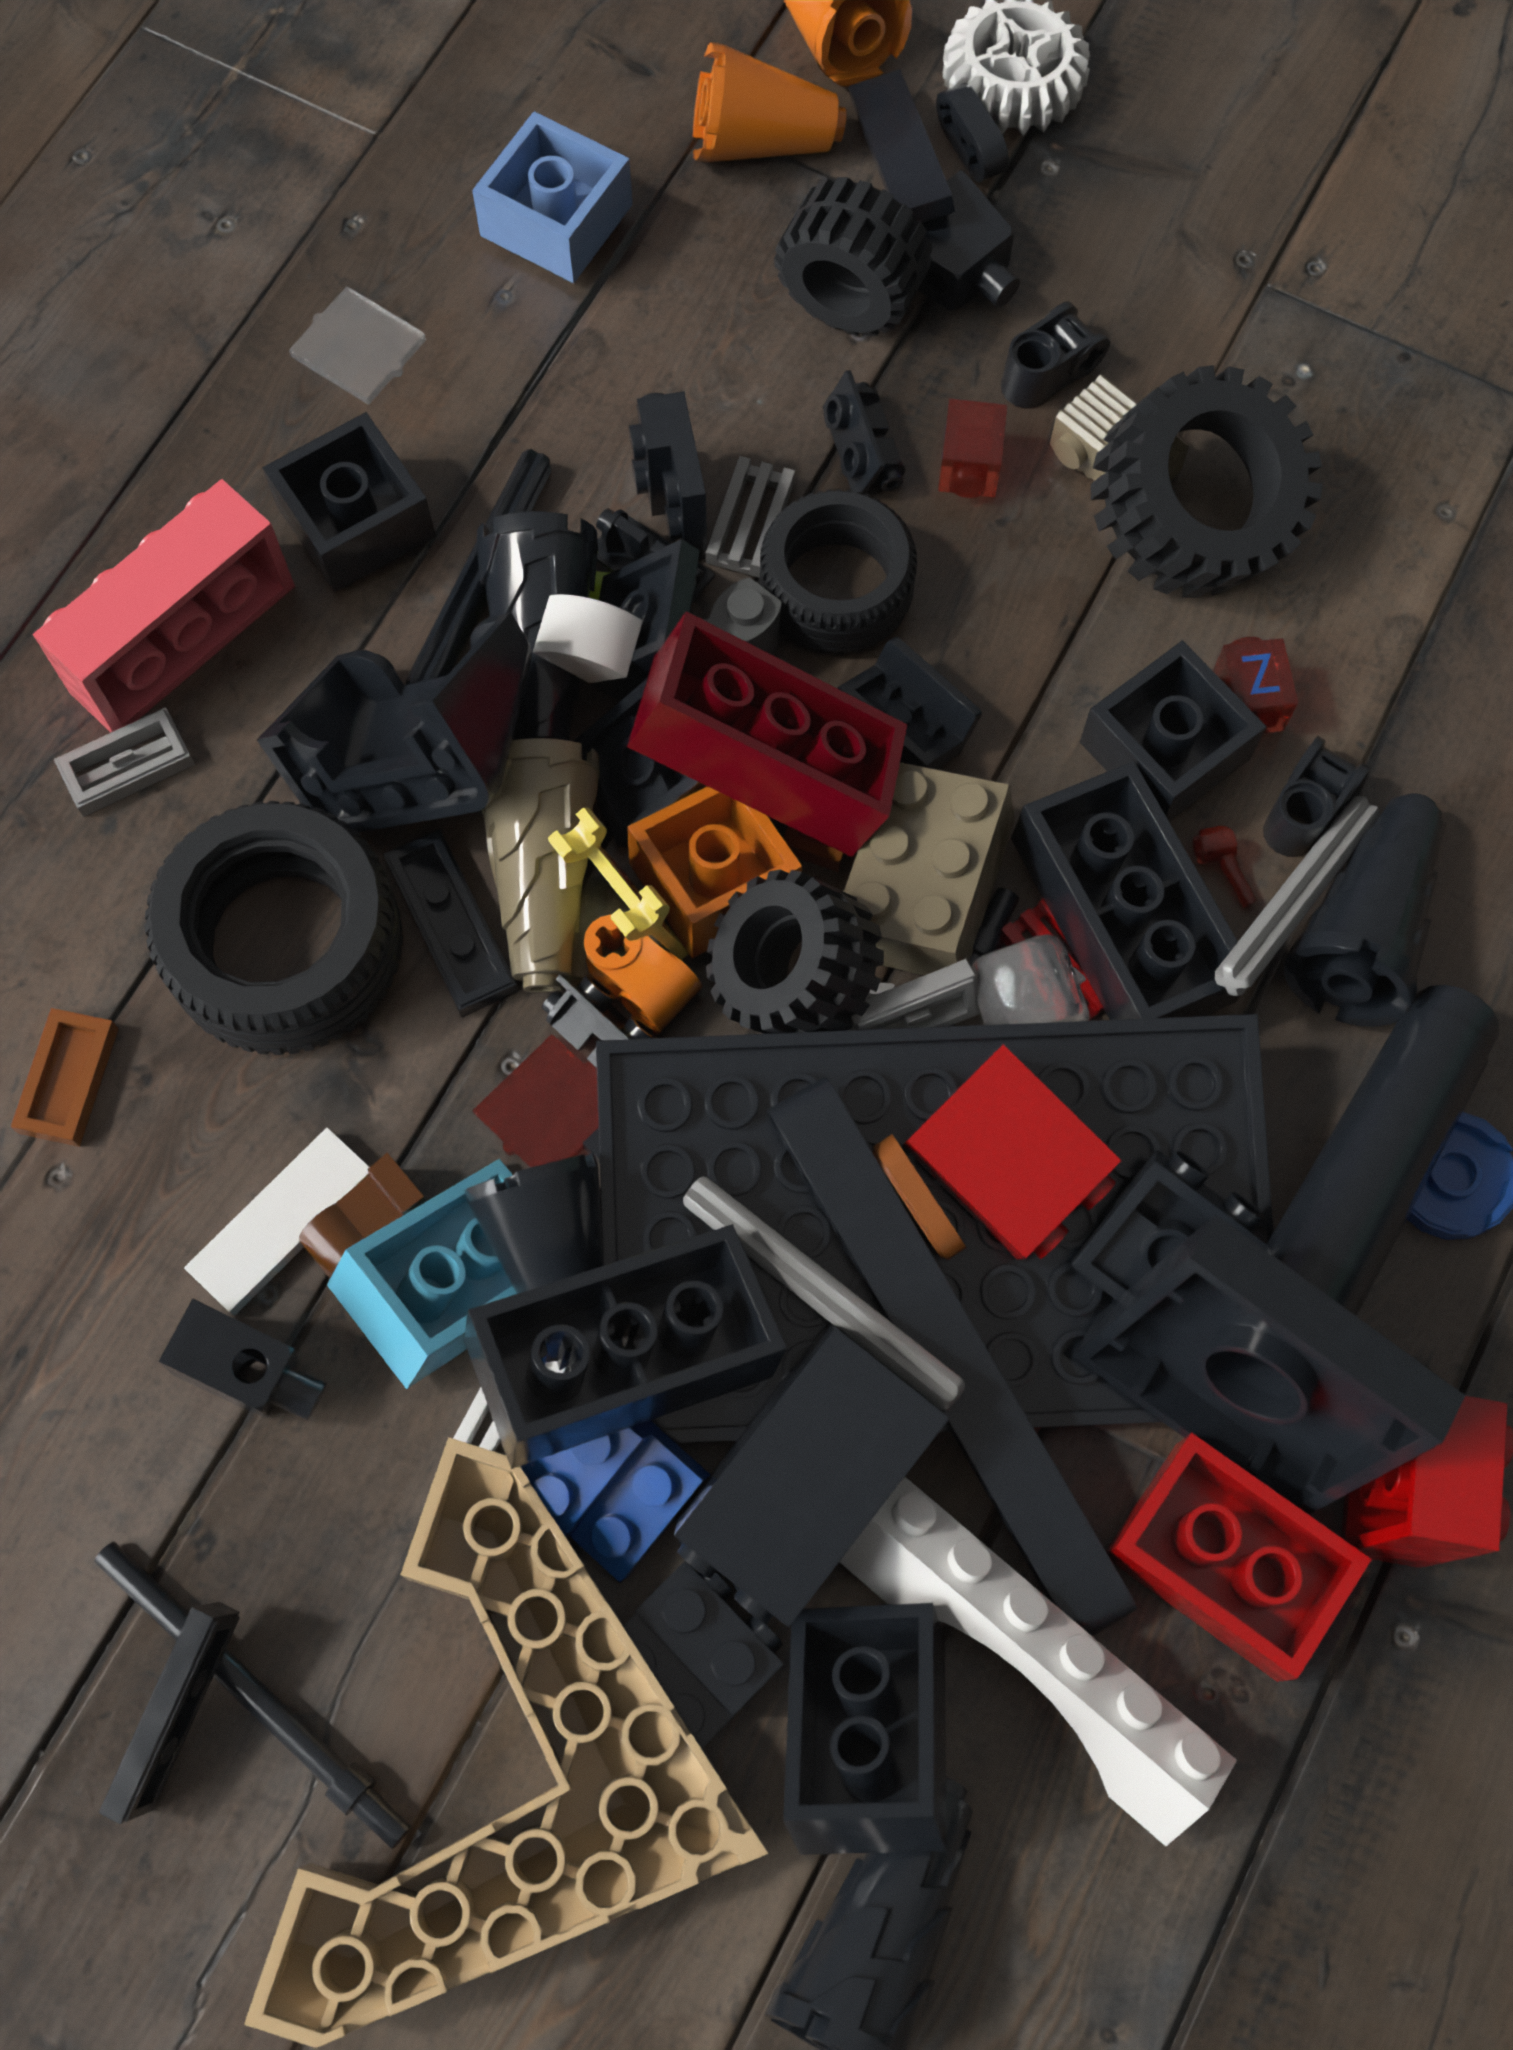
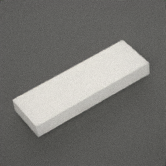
[184,1128,369,1316]

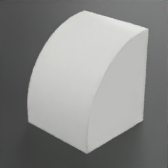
[533,594,643,683]

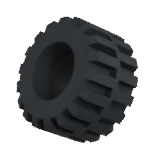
[774,177,933,336]
[706,869,884,1034]

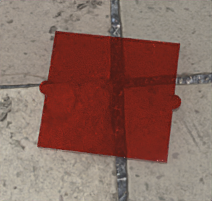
[472,1034,599,1168]

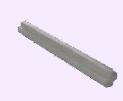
[1215,796,1380,996]
[683,1177,966,1411]

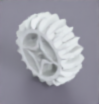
[943,0,1090,136]

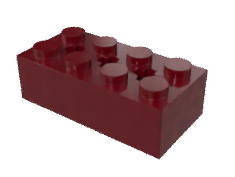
[627,611,907,857]

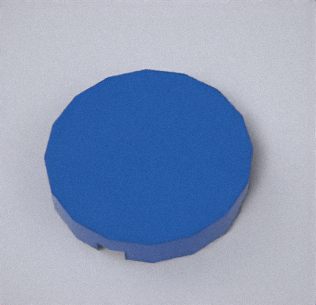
[1407,1112,1513,1240]

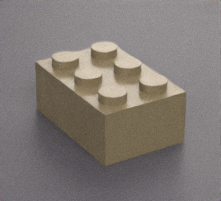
[844,762,1015,975]

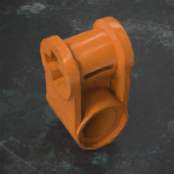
[584,914,702,1034]

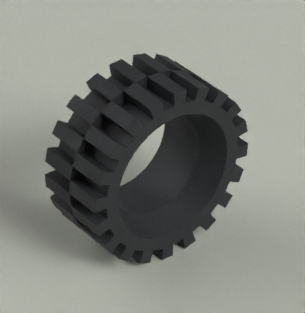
[1090,365,1322,598]

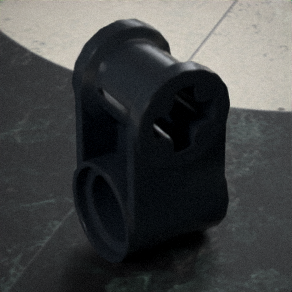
[1001,301,1111,408]
[1263,736,1370,857]

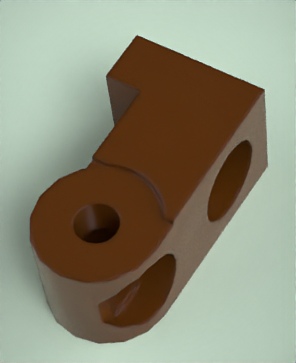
[299,1152,427,1279]

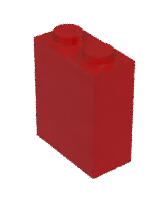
[902,1044,1122,1260]

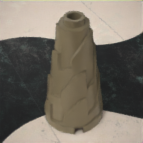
[482,738,600,993]

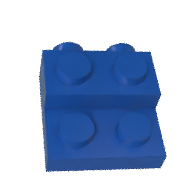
[520,1420,711,1583]

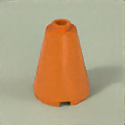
[783,0,912,87]
[693,42,847,162]

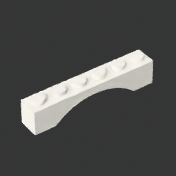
[839,1477,1237,1846]

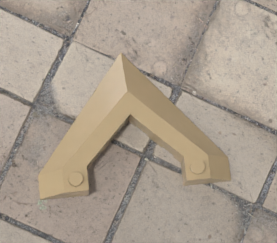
[244,1437,768,2048]

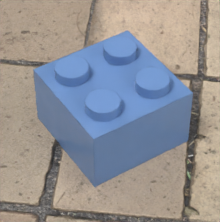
[472,111,633,283]

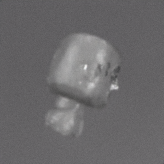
[971,934,1090,1025]

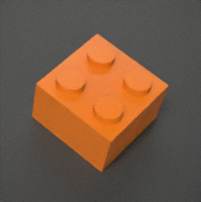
[627,786,802,959]

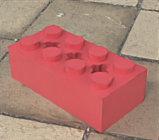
[33,479,295,732]

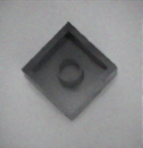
[262,412,436,593]
[1080,640,1266,822]

